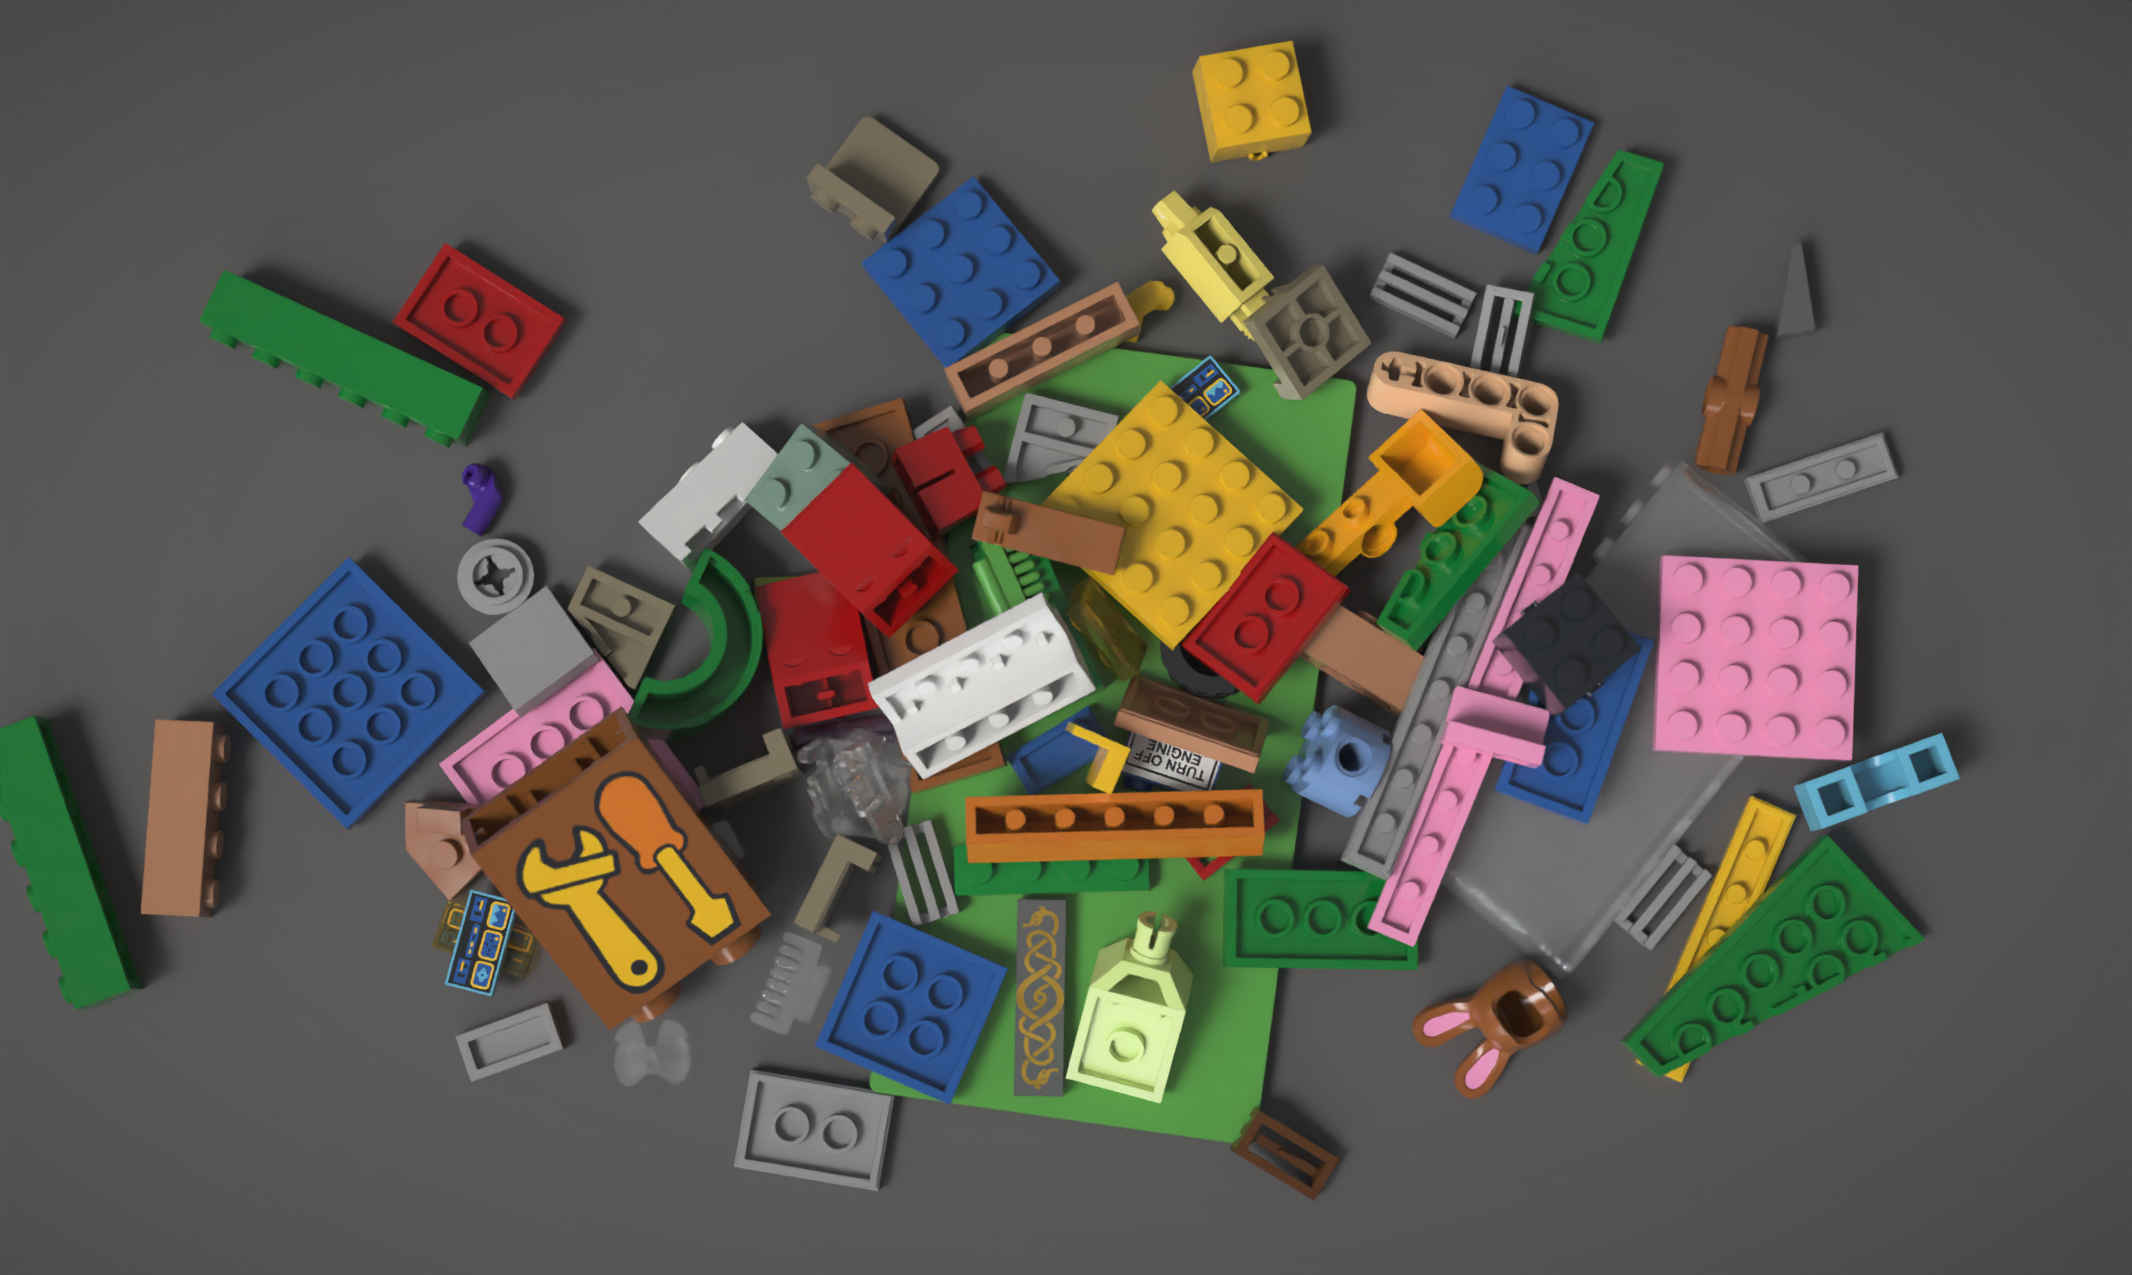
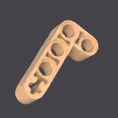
[1367,351,1559,484]

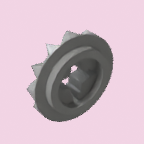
[457,539,535,615]

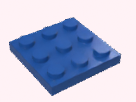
[861,176,1062,368]
[815,911,1008,1105]

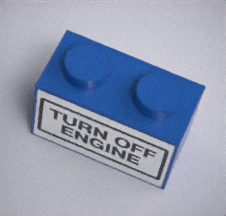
[1119,731,1222,792]

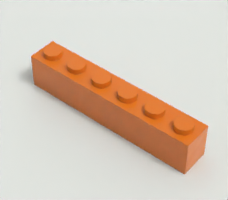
[965,789,1265,863]

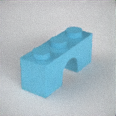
[1793,733,1960,832]

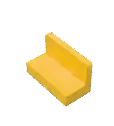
[1065,721,1131,794]

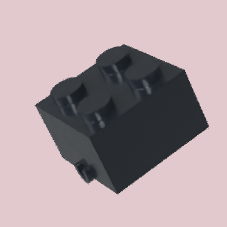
[1492,572,1641,718]

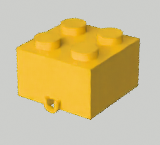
[1192,40,1312,163]

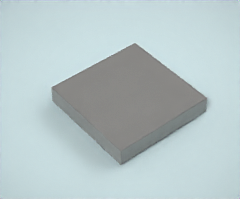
[469,586,599,717]

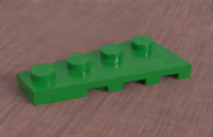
[1376,460,1540,651]

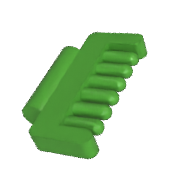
[973,541,1056,616]

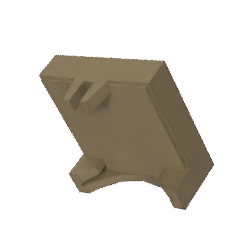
[1243,265,1372,400]
[694,728,805,812]
[793,834,883,943]

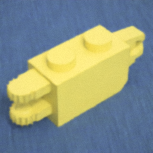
[1152,190,1274,341]

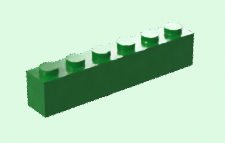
[199,270,491,448]
[0,715,143,1010]

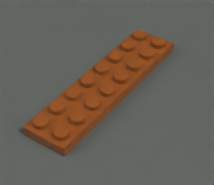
[812,397,1008,794]

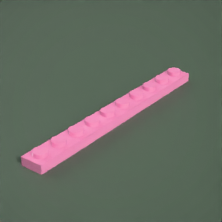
[1367,477,1600,947]

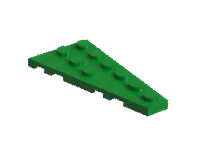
[1620,835,1926,1077]

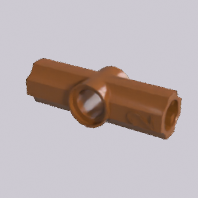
[1693,326,1769,476]

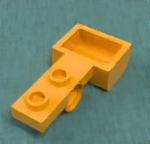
[1295,409,1483,576]

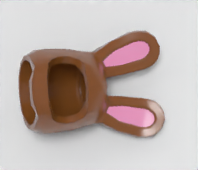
[1411,959,1568,1098]

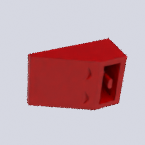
[780,462,959,638]
[755,572,879,729]

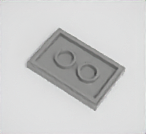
[734,1069,895,1191]

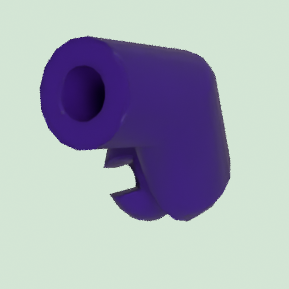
[461,463,503,537]

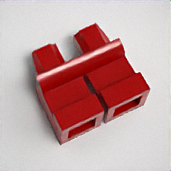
[890,425,1007,541]

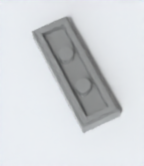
[1744,432,1899,525]

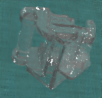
[797,728,912,845]

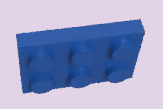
[1449,86,1594,255]

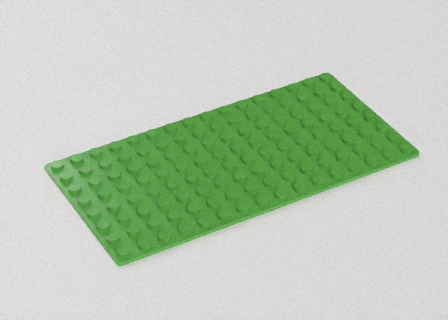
[870,333,1356,1144]

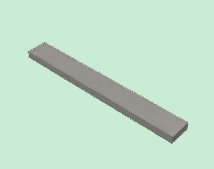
[1341,522,1533,880]

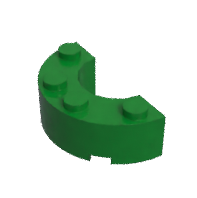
[628,547,763,740]

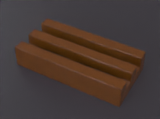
[1229,1107,1339,1201]

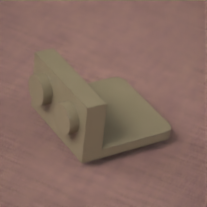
[806,116,939,243]

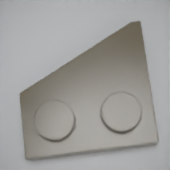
[568,565,677,691]

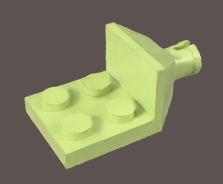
[1066,911,1193,1103]

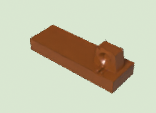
[971,491,1128,575]

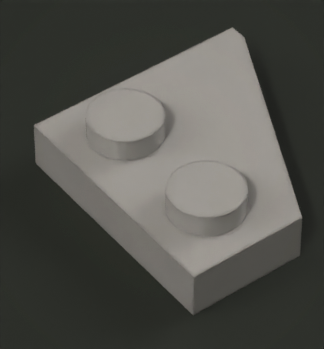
[1003,392,1119,486]

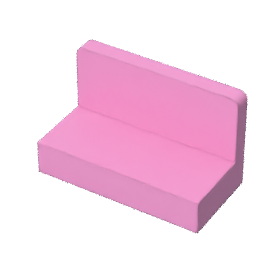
[1440,686,1550,769]

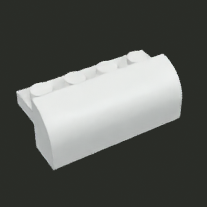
[868,593,1096,780]

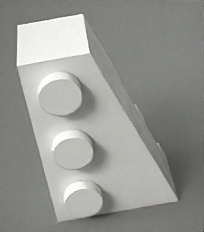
[638,422,778,572]

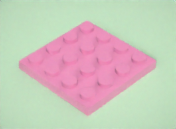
[1653,555,1858,761]
[439,648,706,810]

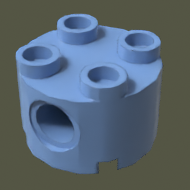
[1283,705,1391,818]

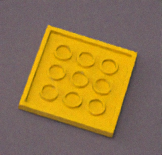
[1041,380,1304,651]

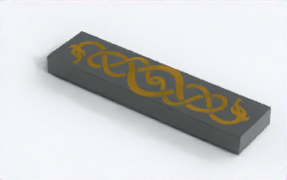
[1014,899,1066,1097]

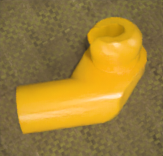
[1126,281,1175,343]

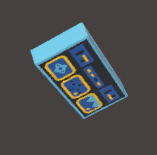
[1170,355,1241,421]
[445,890,517,997]

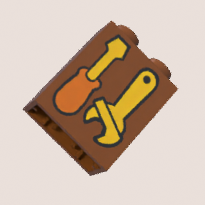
[459,706,771,1031]

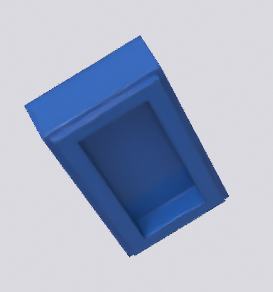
[1006,706,1108,795]

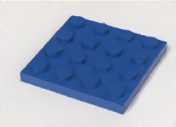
[212,557,487,830]

